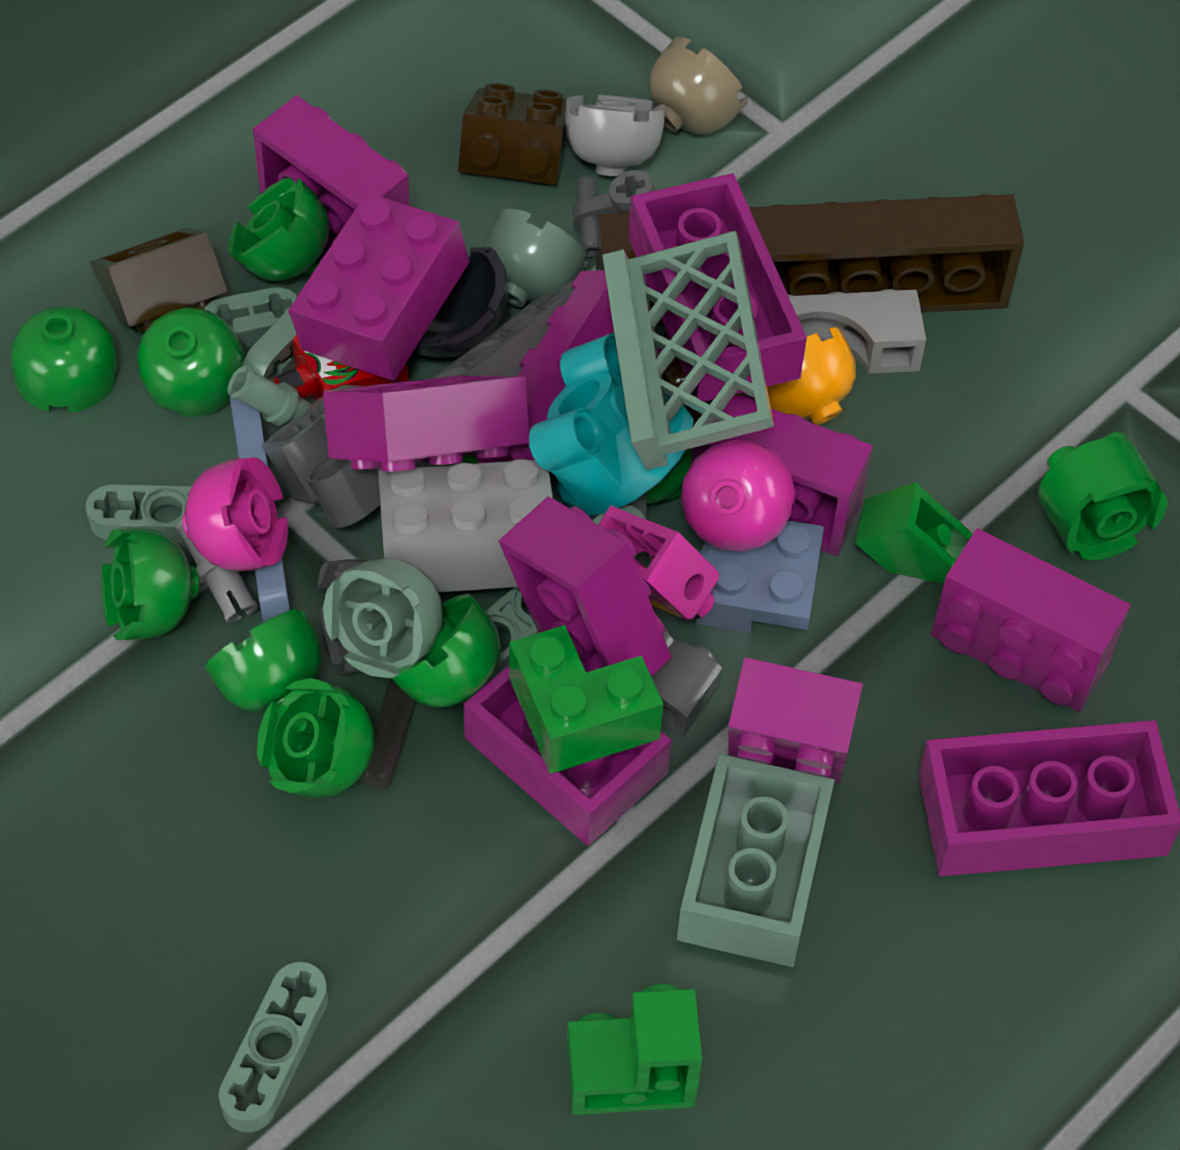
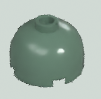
[484,208,588,307]
[323,557,443,678]

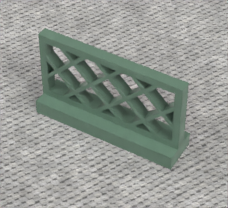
[602,231,774,470]

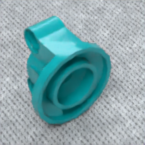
[529,333,694,516]

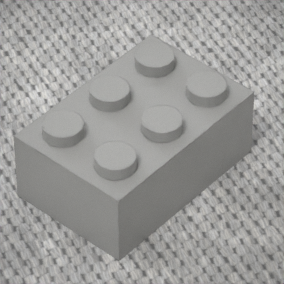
[378,459,553,592]

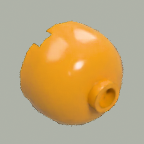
[767,327,856,426]

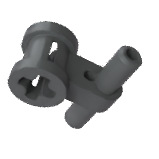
[573,170,655,258]

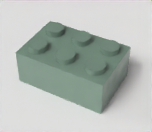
[677,754,835,967]

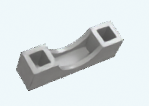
[788,289,926,374]

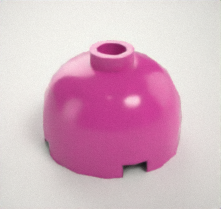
[681,440,796,552]
[182,457,288,571]

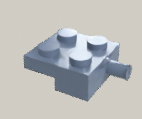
[696,520,824,633]

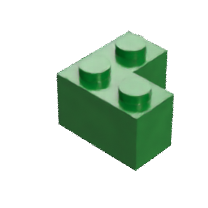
[509,625,663,774]
[567,984,702,1115]

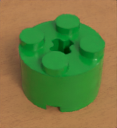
[1038,432,1167,561]

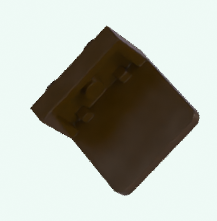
[458,83,567,185]

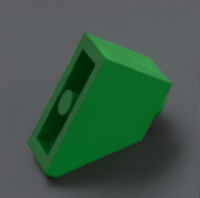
[855,482,973,584]

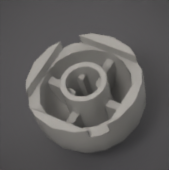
[565,95,665,176]

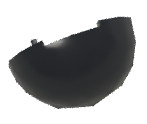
[413,247,507,358]

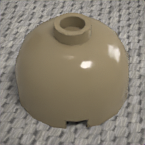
[648,37,748,135]

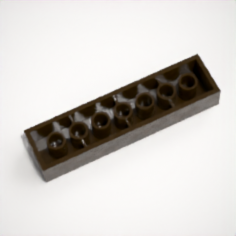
[596,194,1024,326]

